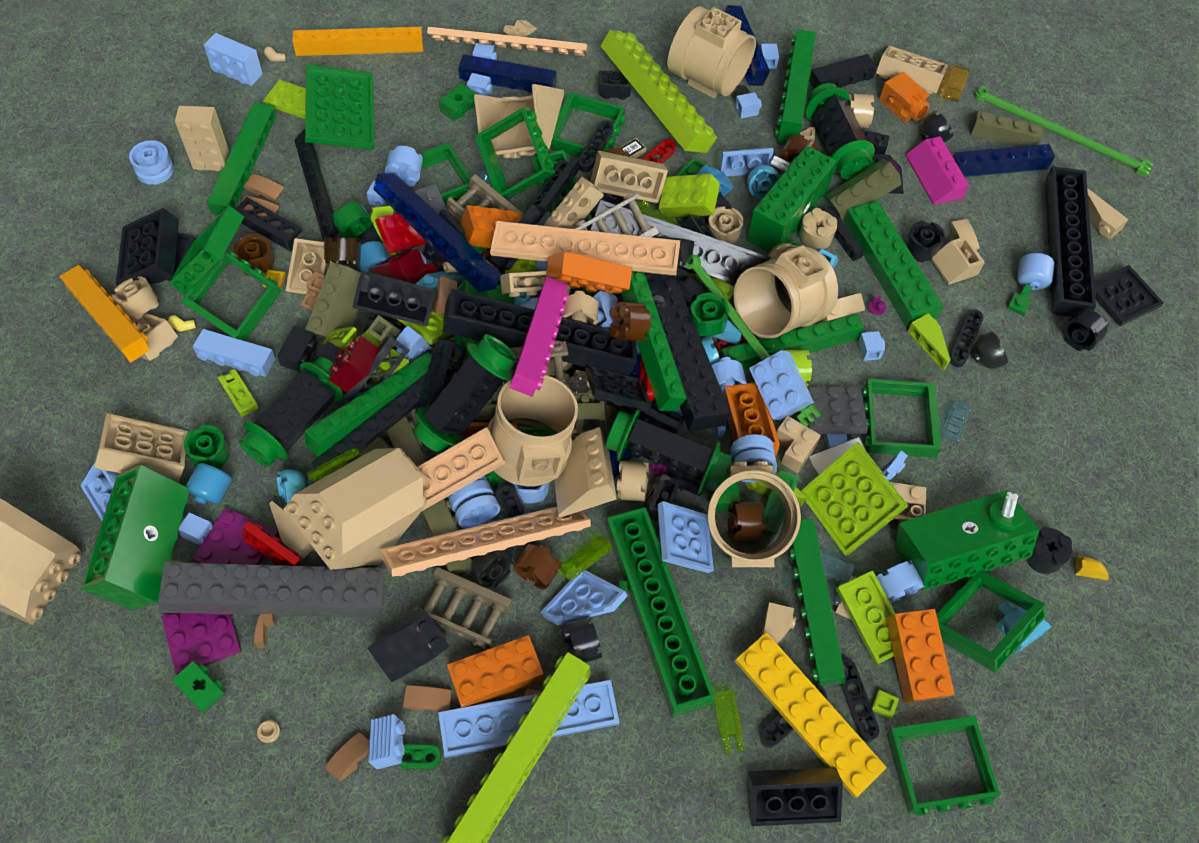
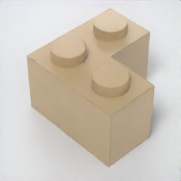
[777,416,821,473]

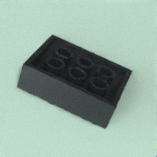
[115,208,179,286]

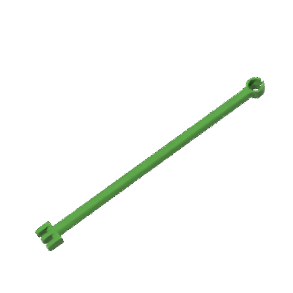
[974,87,1153,177]
[686,254,821,427]

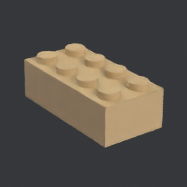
[175,106,230,171]
[590,151,668,203]

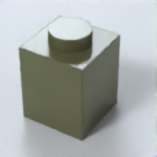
[367,315,401,342]

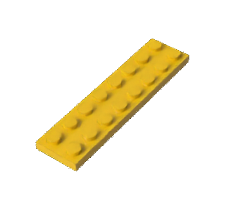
[735,632,887,798]

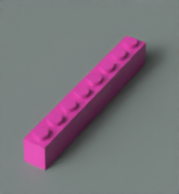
[509,277,569,397]

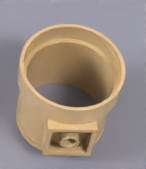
[667,6,756,98]
[734,245,838,339]
[488,375,578,486]
[707,462,801,567]

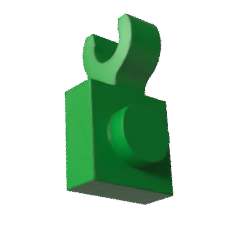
[1007,284,1033,316]

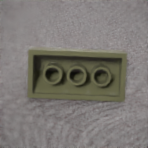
[971,111,1044,151]
[824,159,902,221]
[305,262,361,340]

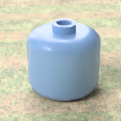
[1017,253,1054,290]

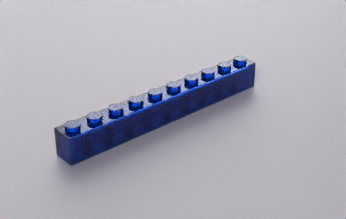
[373,173,501,292]

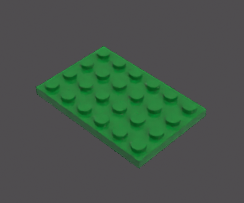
[305,64,374,150]

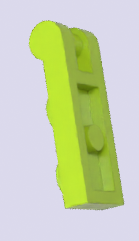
[217,368,259,417]

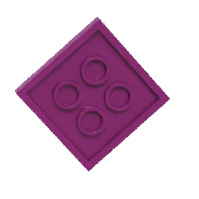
[191,508,279,565]
[161,613,241,675]

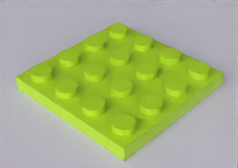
[801,442,908,556]

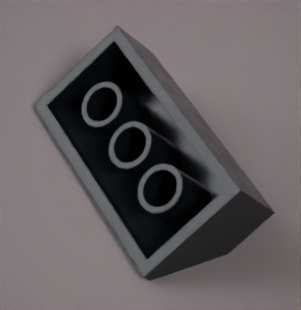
[352,270,438,327]
[747,767,843,826]

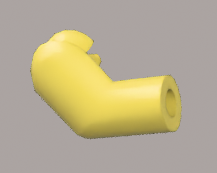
[168,315,196,332]

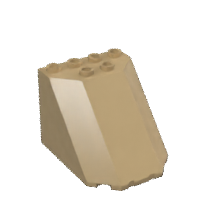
[474,84,564,159]
[283,448,426,570]
[0,498,83,625]

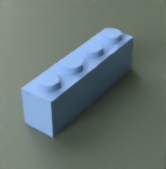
[193,329,275,377]

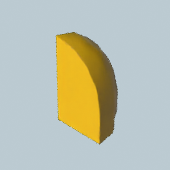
[1075,555,1109,580]

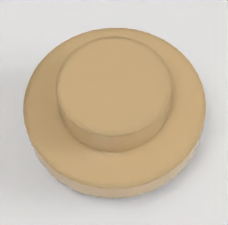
[257,720,280,743]

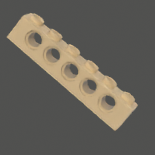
[536,177,604,261]

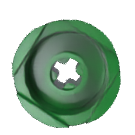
[333,200,373,238]
[691,293,729,336]
[184,425,230,469]

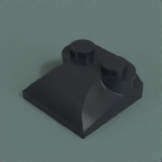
[598,71,631,100]

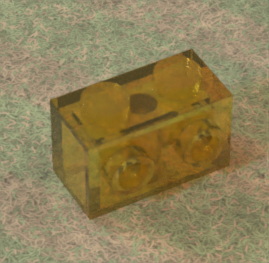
[939,64,971,103]

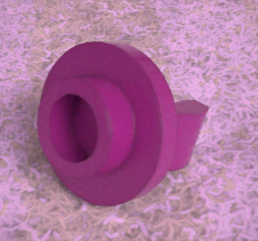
[868,295,886,315]
[650,464,669,477]

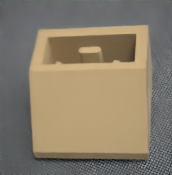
[931,236,985,285]
[890,482,926,521]

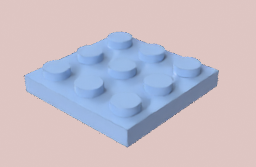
[658,501,714,573]

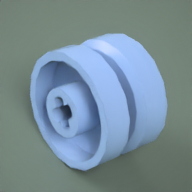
[129,140,174,184]
[730,434,777,483]
[449,480,500,528]

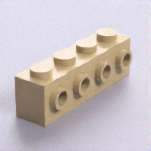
[500,271,575,297]

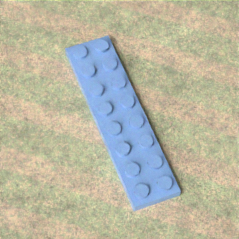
[438,680,619,758]

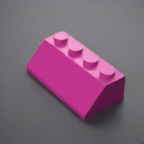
[906,136,969,205]

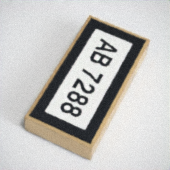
[619,138,646,158]

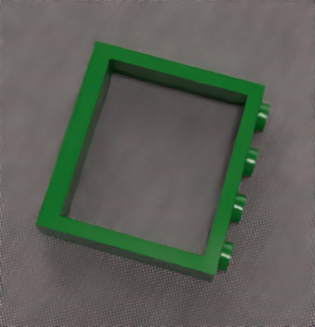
[550,92,627,160]
[475,107,555,200]
[392,142,475,206]
[168,206,244,294]
[181,250,282,341]
[861,379,942,458]
[936,571,1046,673]
[887,716,1000,816]

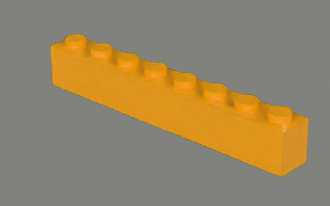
[292,27,423,56]
[59,265,150,363]

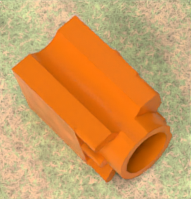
[879,72,930,123]

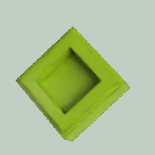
[872,689,899,719]

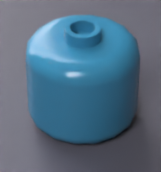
[356,241,390,273]
[185,463,232,505]

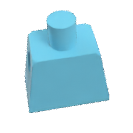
[997,600,1051,654]

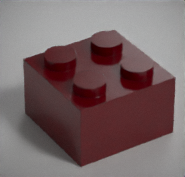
[370,248,426,283]
[328,335,379,393]

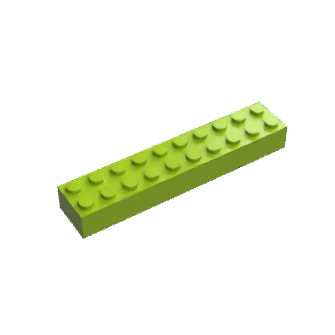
[601,30,718,153]
[442,652,590,843]

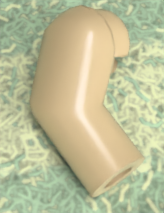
[264,46,286,62]

